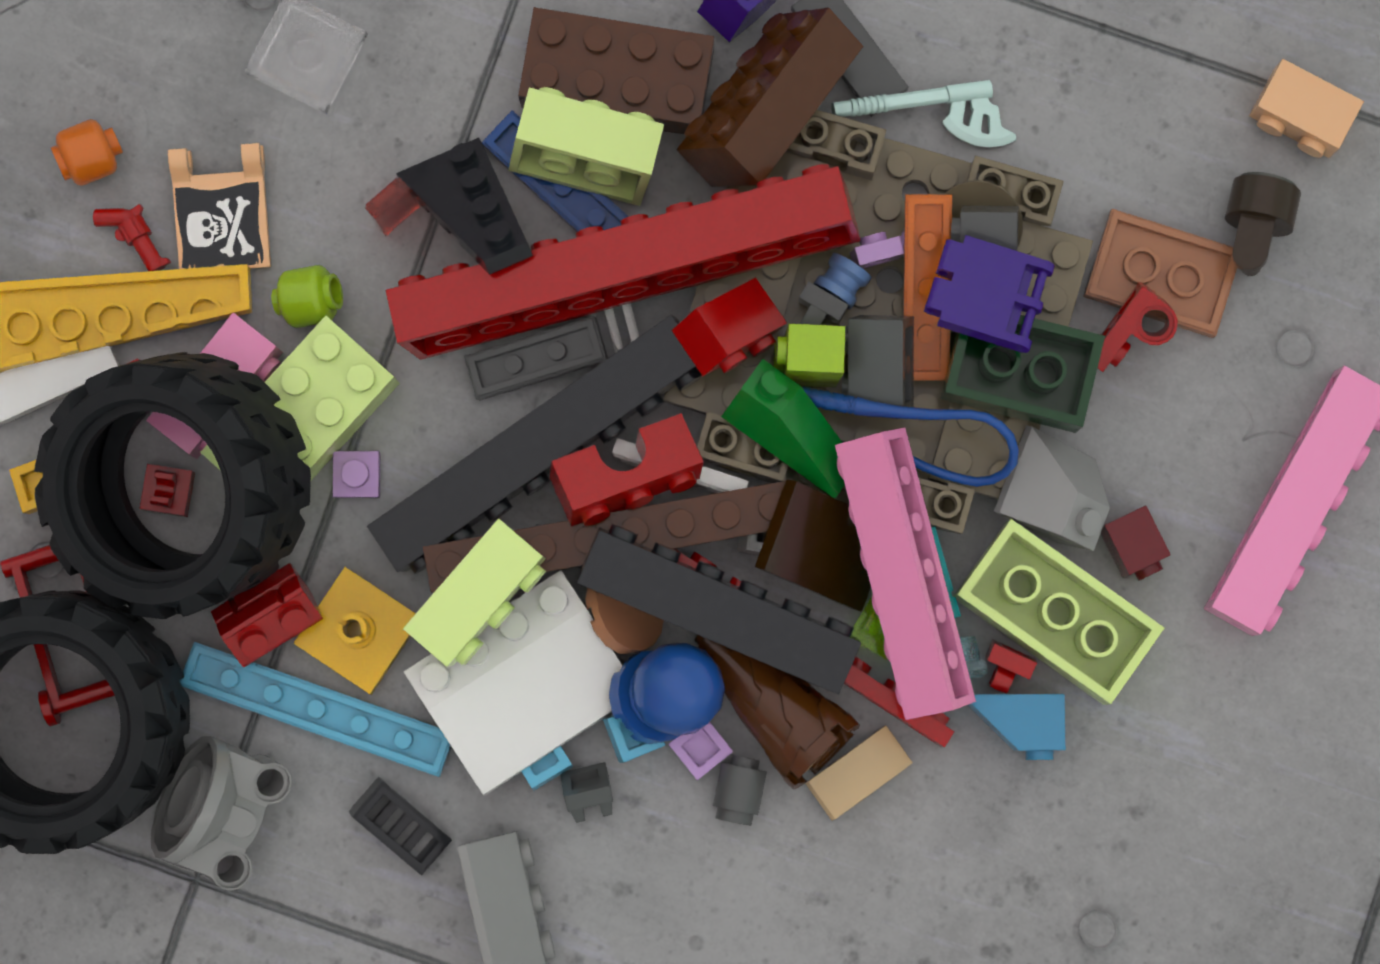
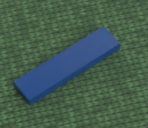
[481,110,629,232]

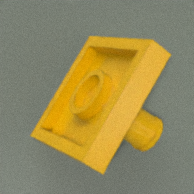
[293,567,416,695]

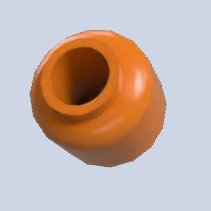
[50,119,123,186]

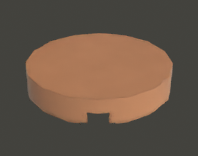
[585,588,664,654]

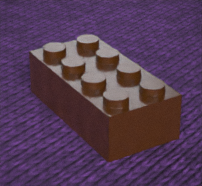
[518,7,714,135]
[676,8,864,187]

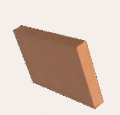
[1083,209,1237,338]

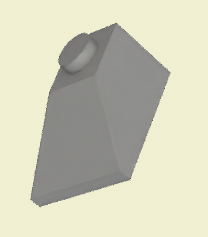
[994,425,1110,551]

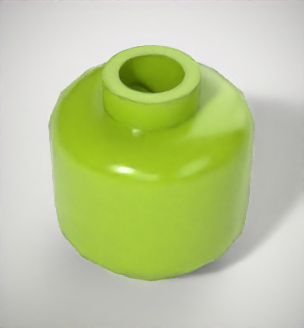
[271,265,343,328]

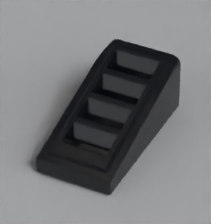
[349,777,452,876]

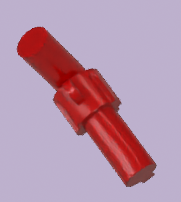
[93,204,171,271]

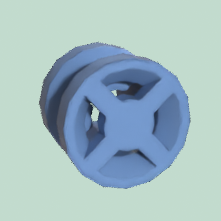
[813,253,872,309]

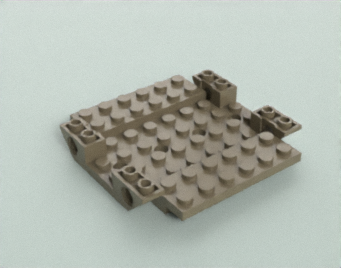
[663,110,1093,534]

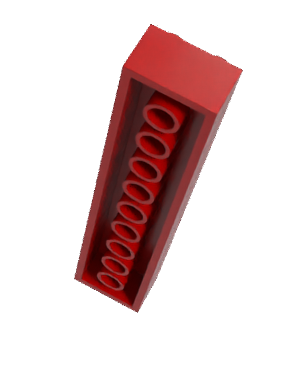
[385,164,861,360]

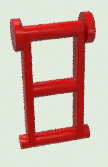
[0,545,115,727]

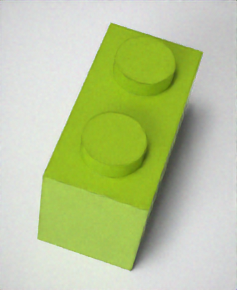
[773,324,846,388]

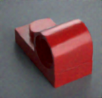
[1098,282,1178,372]

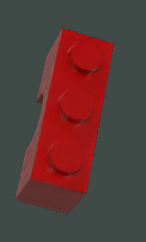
[550,413,704,527]

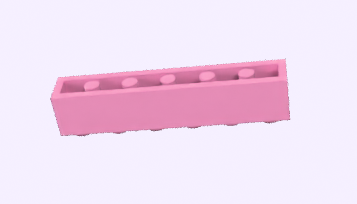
[1204,365,1380,636]
[835,427,976,720]

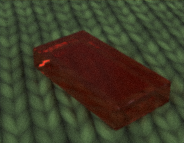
[365,177,420,236]

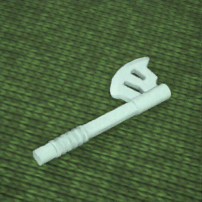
[831,80,1017,148]

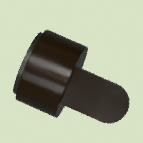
[1225,172,1301,276]

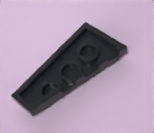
[396,138,533,275]

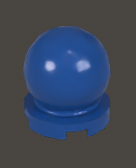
[609,643,725,744]

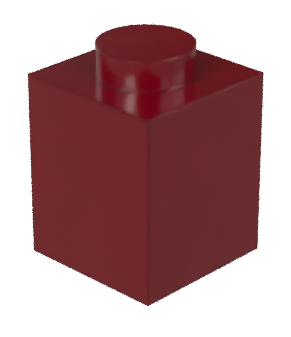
[1101,505,1171,581]

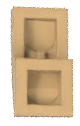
[805,725,913,821]

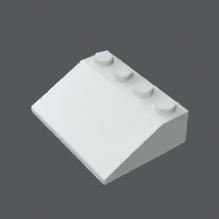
[403,570,623,796]

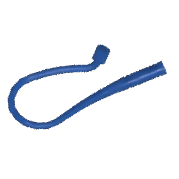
[802,386,1019,487]

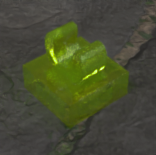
[852,597,887,661]

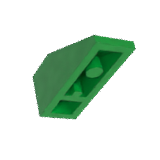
[721,359,845,499]

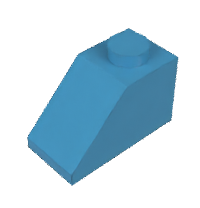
[968,694,1066,760]

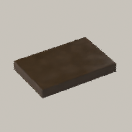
[755,479,871,612]

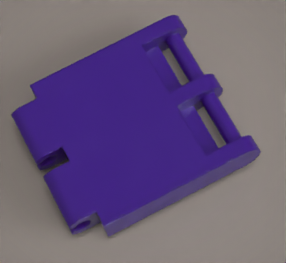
[924,235,1055,353]

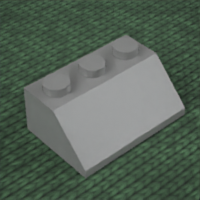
[457,831,555,964]

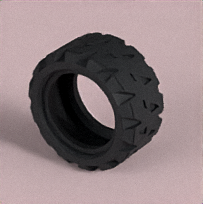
[35,352,311,619]
[0,590,190,854]

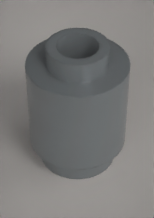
[713,755,767,826]

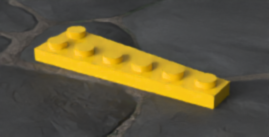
[0,264,253,372]

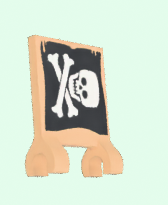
[168,143,271,269]

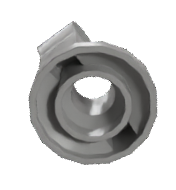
[151,736,292,891]

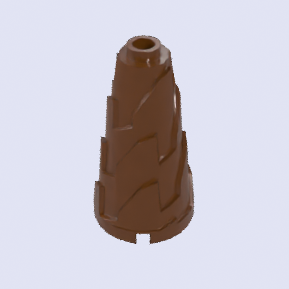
[694,635,860,790]

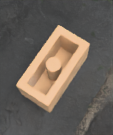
[1249,59,1364,158]

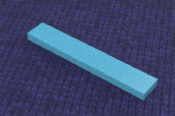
[180,642,451,777]

